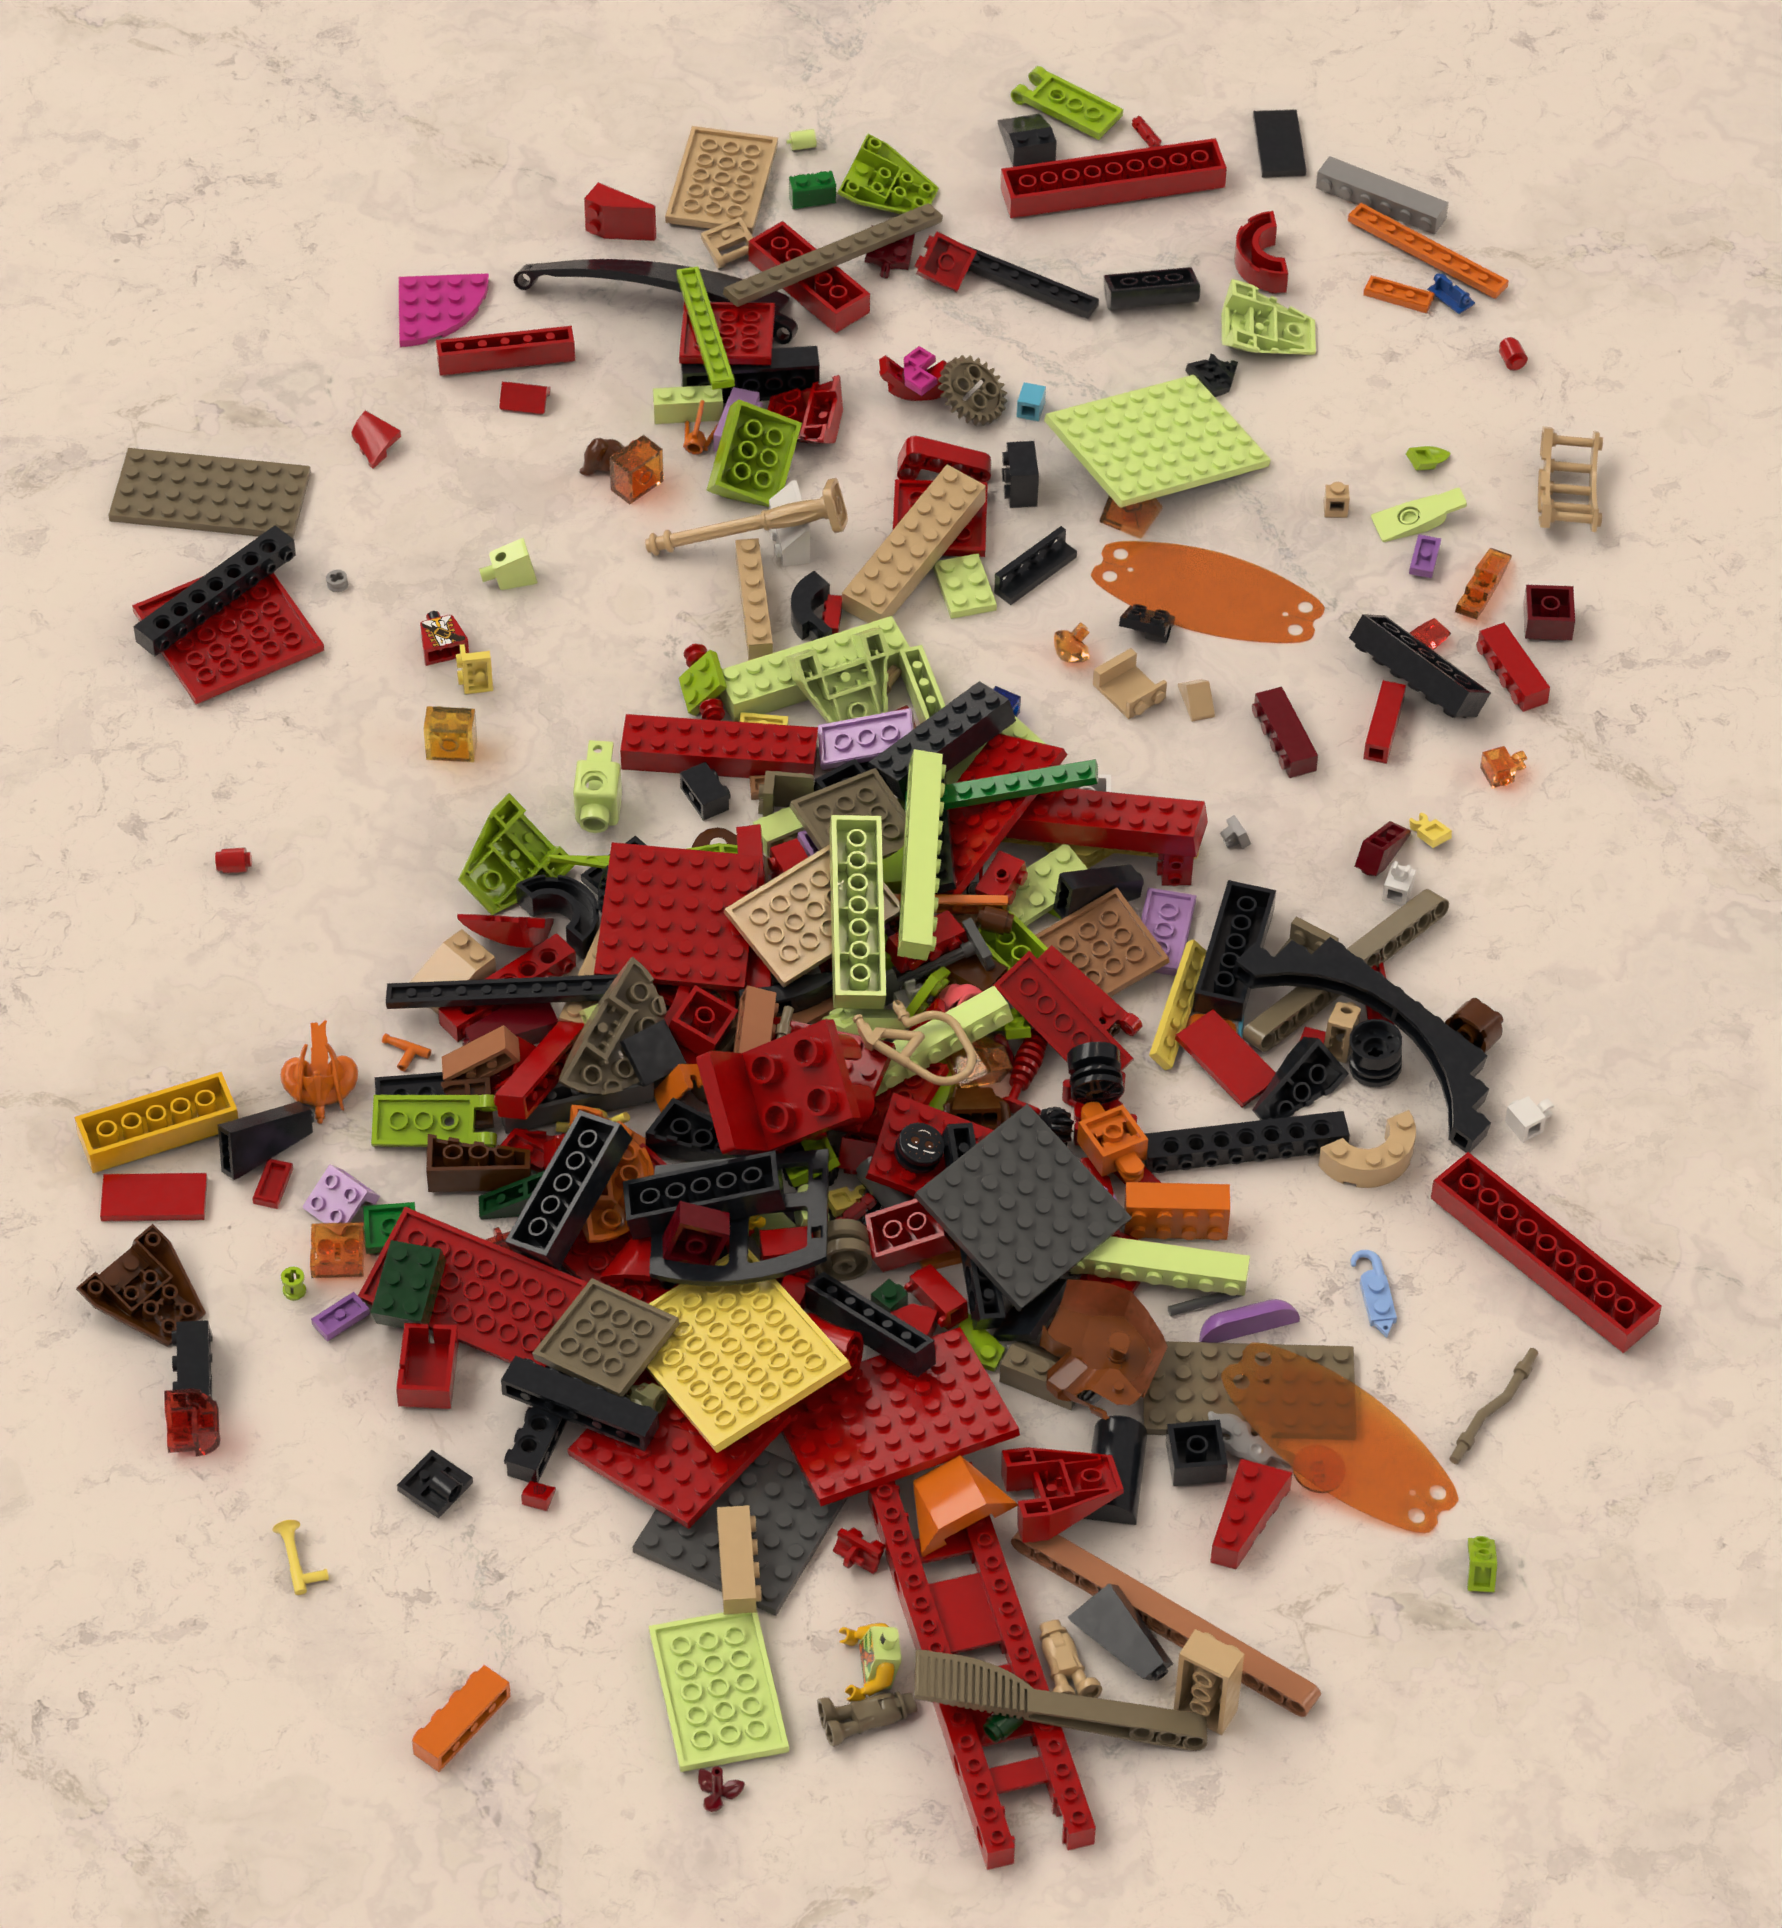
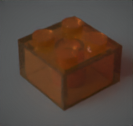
[609,435,664,505]

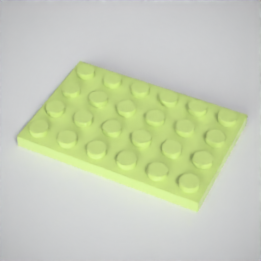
[649,1609,789,1772]

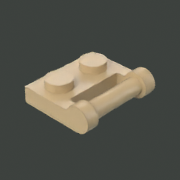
[701,217,753,269]

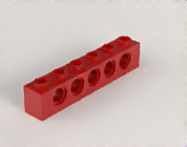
[438,933,576,1042]

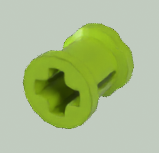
[281,1267,306,1301]

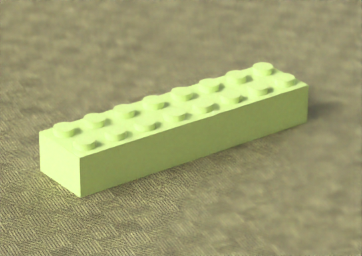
[719,616,909,722]
[829,815,886,1009]

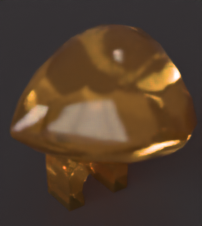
[1054,622,1090,663]

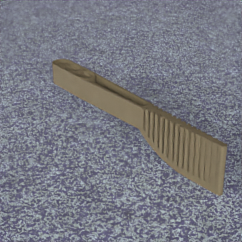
[914,1649,1207,1751]

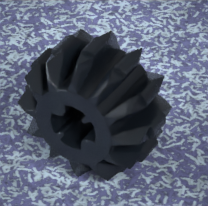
[1038,1107,1074,1146]

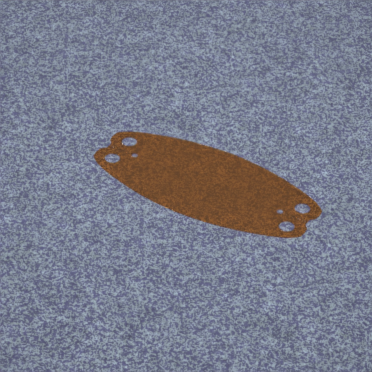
[1091,541,1325,643]
[1221,1342,1458,1533]

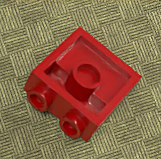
[914,231,977,292]

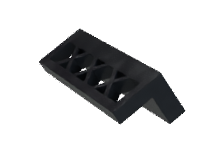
[994,526,1077,605]

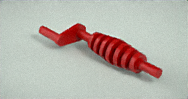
[1002,1028,1047,1115]

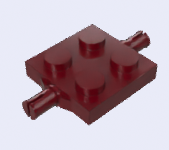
[864,225,915,278]

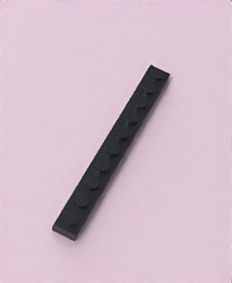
[385,974,618,1009]

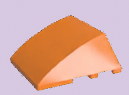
[913,1455,1018,1557]

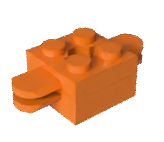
[1077,1102,1148,1182]

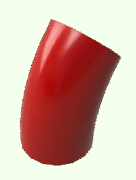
[805,1312,863,1381]

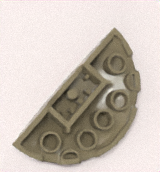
[558,957,667,1095]

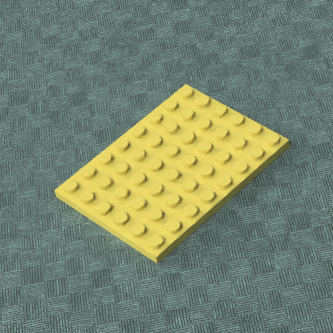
[645,1249,851,1453]

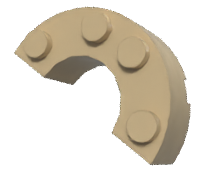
[1318,1110,1416,1188]

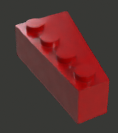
[1210,1459,1293,1569]

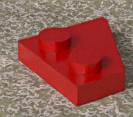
[501,1128,566,1173]

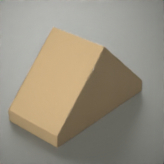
[1178,679,1215,722]

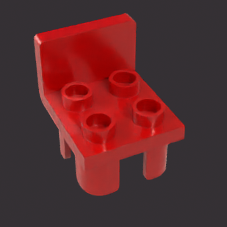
[696,1019,875,1156]

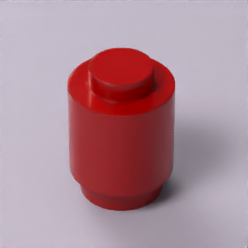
[1499,337,1528,370]
[215,847,252,873]

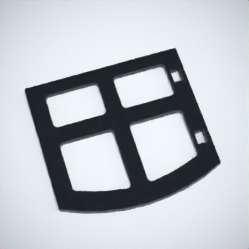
[649,1149,829,1286]

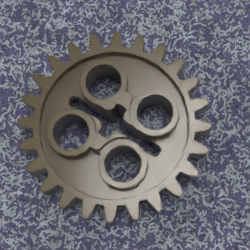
[938,355,1007,426]

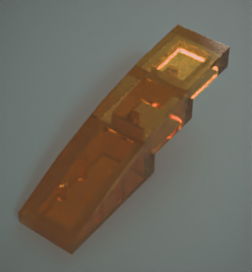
[1455,548,1512,620]

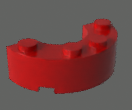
[1234,211,1288,294]

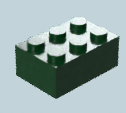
[371,1240,447,1329]

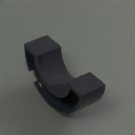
[516,874,599,959]

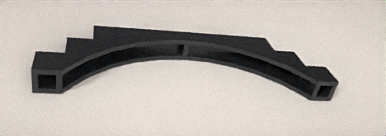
[1232,937,1491,1153]

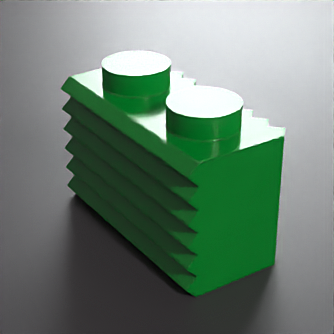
[789,171,836,209]

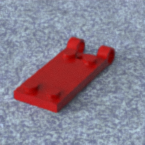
[1038,945,1143,1036]

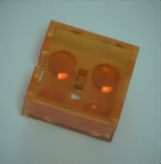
[310,1222,365,1278]

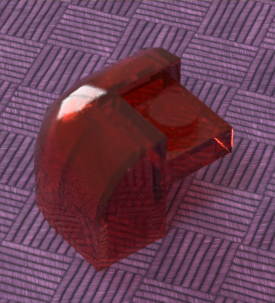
[164,1389,221,1457]

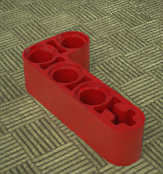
[897,436,991,482]

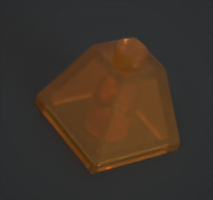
[1100,496,1162,539]
[945,1036,1013,1089]

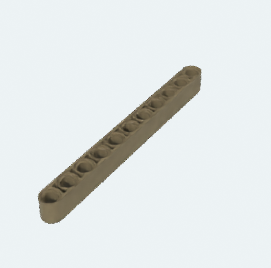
[1243,889,1449,1052]

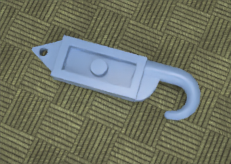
[1351,1250,1397,1337]

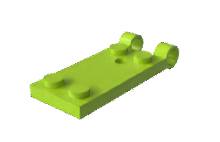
[1010,66,1124,140]
[371,1094,497,1148]

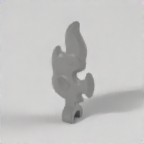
[1208,1411,1296,1469]

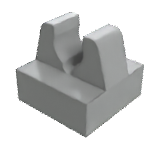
[1220,815,1251,849]

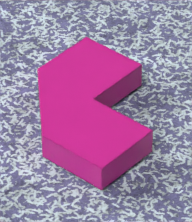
[903,346,937,396]

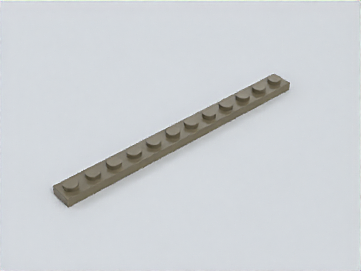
[723,203,943,307]

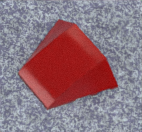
[767,375,843,444]
[457,914,554,948]

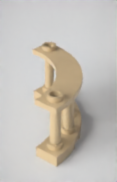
[1538,426,1603,532]

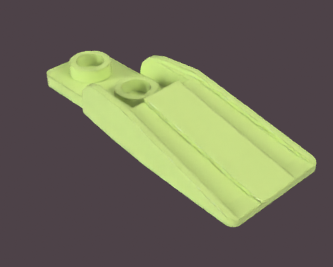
[1371,488,1467,542]

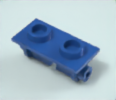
[1428,273,1475,314]

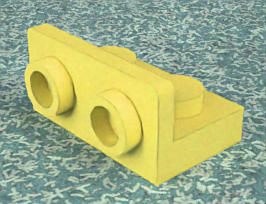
[456,644,493,694]

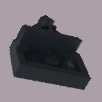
[1185,354,1238,397]

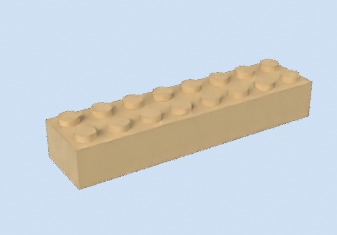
[842,465,986,623]

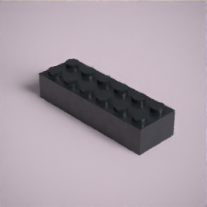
[680,346,820,403]
[1349,614,1491,718]
[869,681,1016,802]
[1193,880,1276,1022]
[505,1110,633,1270]
[623,1150,786,1240]

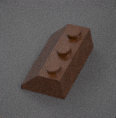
[918,941,1009,993]

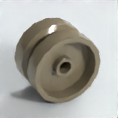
[813,1219,873,1281]

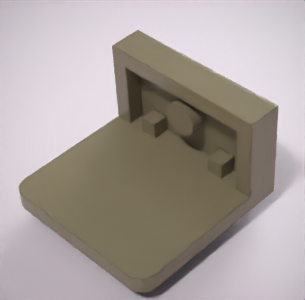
[758,771,814,817]

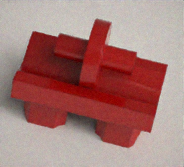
[833,1527,885,1574]

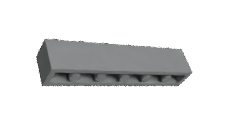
[1316,156,1449,234]

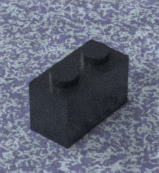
[680,762,731,821]

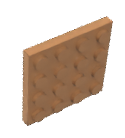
[1035,888,1170,997]

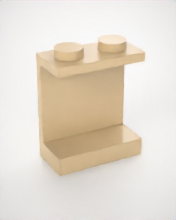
[1093,648,1167,719]

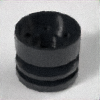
[1349,1019,1402,1087]
[1067,1041,1124,1104]

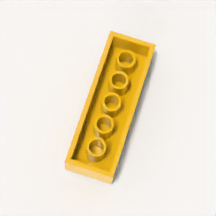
[74,1071,239,1173]

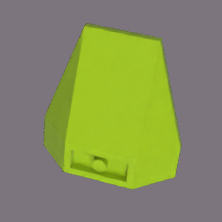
[837,134,939,214]

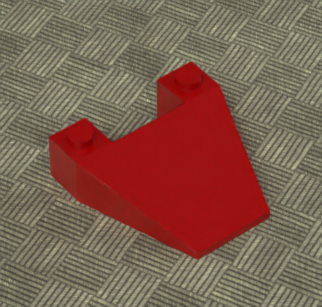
[1001,1447,1124,1543]

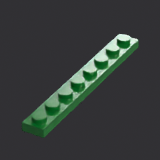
[905,759,1098,811]

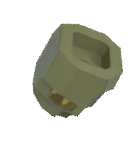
[624,1383,668,1414]

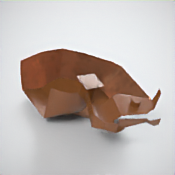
[1040,1279,1167,1420]

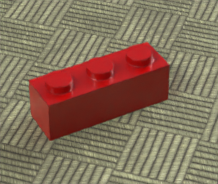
[822,594,842,634]

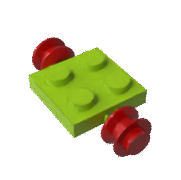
[678,644,727,721]

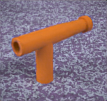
[382,1033,431,1071]

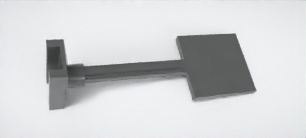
[884,918,996,1007]

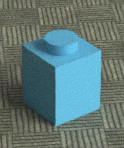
[1017,382,1046,422]

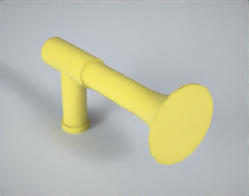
[272,1520,329,1595]

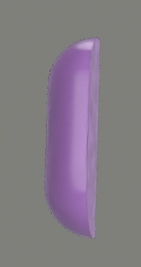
[1199,1299,1300,1343]

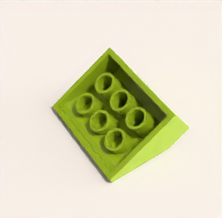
[706,399,802,507]

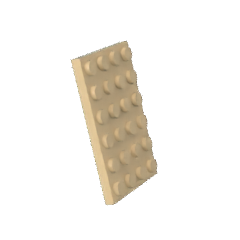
[665,126,778,235]
[724,844,900,988]

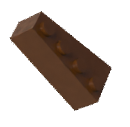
[426,1134,532,1192]

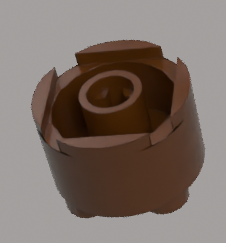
[1445,998,1503,1053]

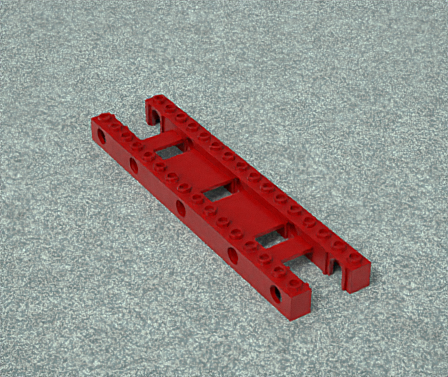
[868,1461,1096,1870]

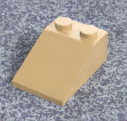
[410,929,496,1014]

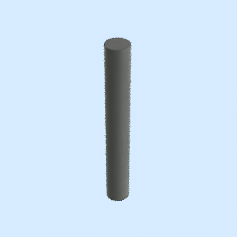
[1168,1292,1241,1316]

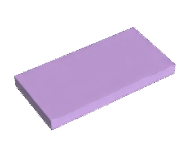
[818,708,914,770]
[1141,888,1197,976]

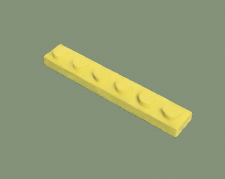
[1149,939,1207,1070]

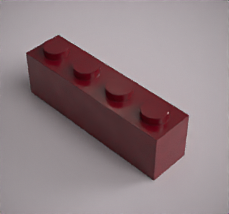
[1252,686,1318,778]

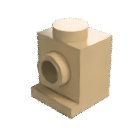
[1323,482,1350,518]

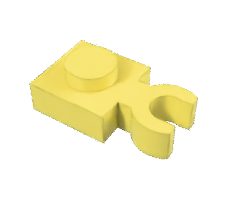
[1409,813,1452,848]
[828,1185,866,1217]

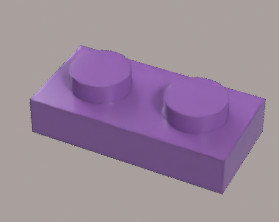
[1409,534,1441,578]
[311,1292,370,1341]

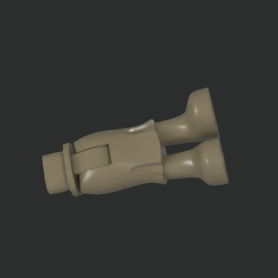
[817,1691,917,1747]

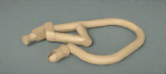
[852,1000,976,1086]

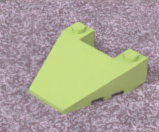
[786,628,889,723]

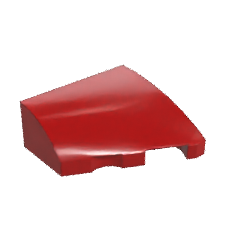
[351,410,401,469]
[600,1237,651,1284]

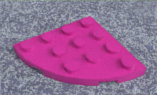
[399,273,489,347]

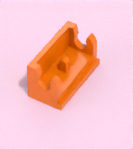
[654,1064,703,1112]

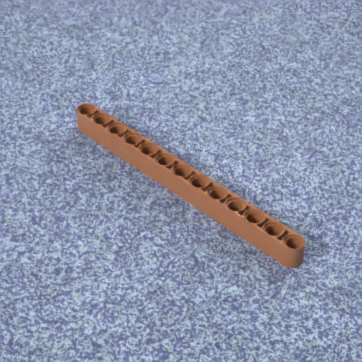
[1011,1531,1321,1717]

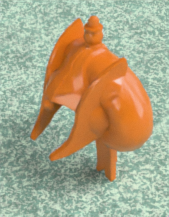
[280,1020,358,1124]

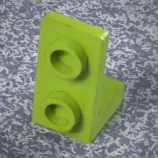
[1467,1536,1497,1592]

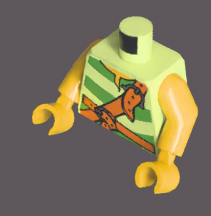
[839,1623,901,1702]

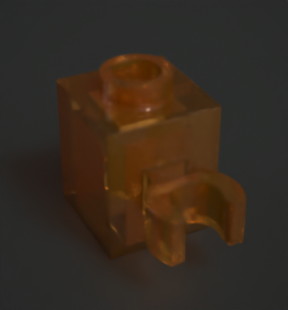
[1480,746,1527,788]

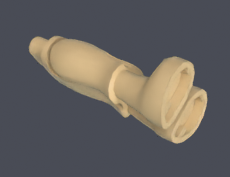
[1039,1620,1102,1698]

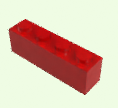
[1476,622,1550,712]

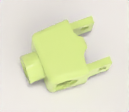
[573,740,622,833]

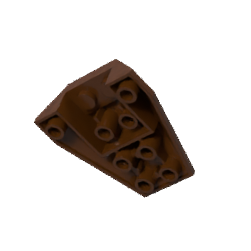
[76,1224,206,1347]

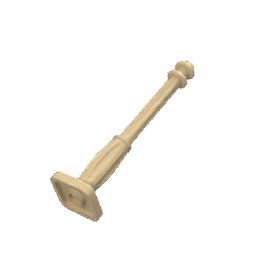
[645,478,848,556]

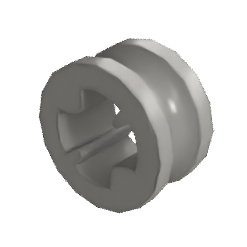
[326,570,348,592]

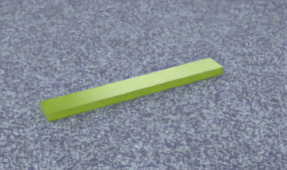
[676,266,735,390]

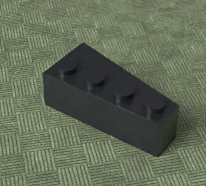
[645,1098,745,1162]

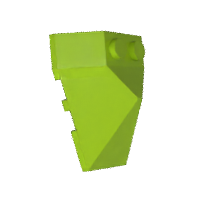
[458,793,575,915]

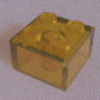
[423,706,477,762]

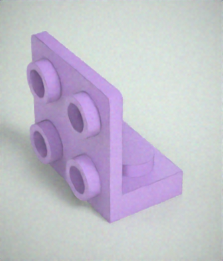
[303,1164,380,1234]

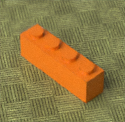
[412,1665,511,1772]

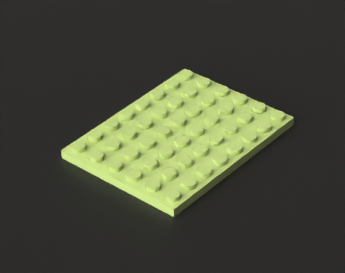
[1044,375,1271,508]

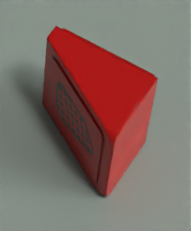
[521,1481,556,1511]

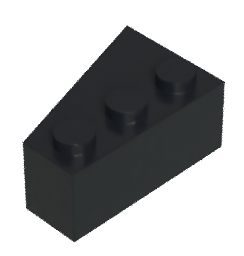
[172,1320,213,1406]

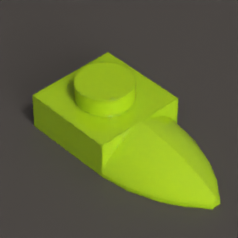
[1406,446,1451,471]

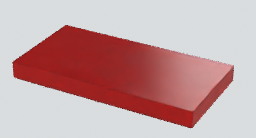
[1175,1009,1276,1108]
[100,1173,207,1221]

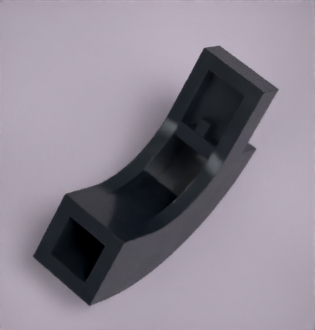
[791,571,832,641]

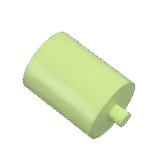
[786,129,817,151]

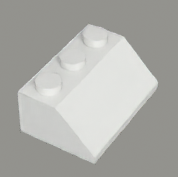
[769,480,810,567]

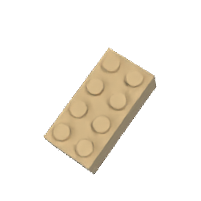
[1174,1629,1244,1735]

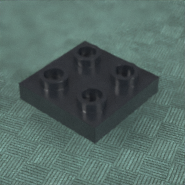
[1119,604,1175,643]
[397,1450,473,1519]

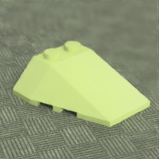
[1221,279,1316,355]

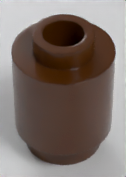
[976,906,1014,935]

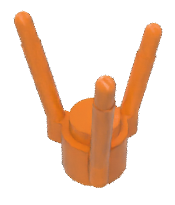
[683,400,718,454]

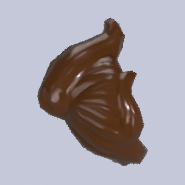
[579,438,629,475]

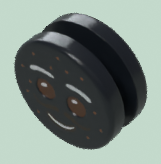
[894,1123,945,1174]

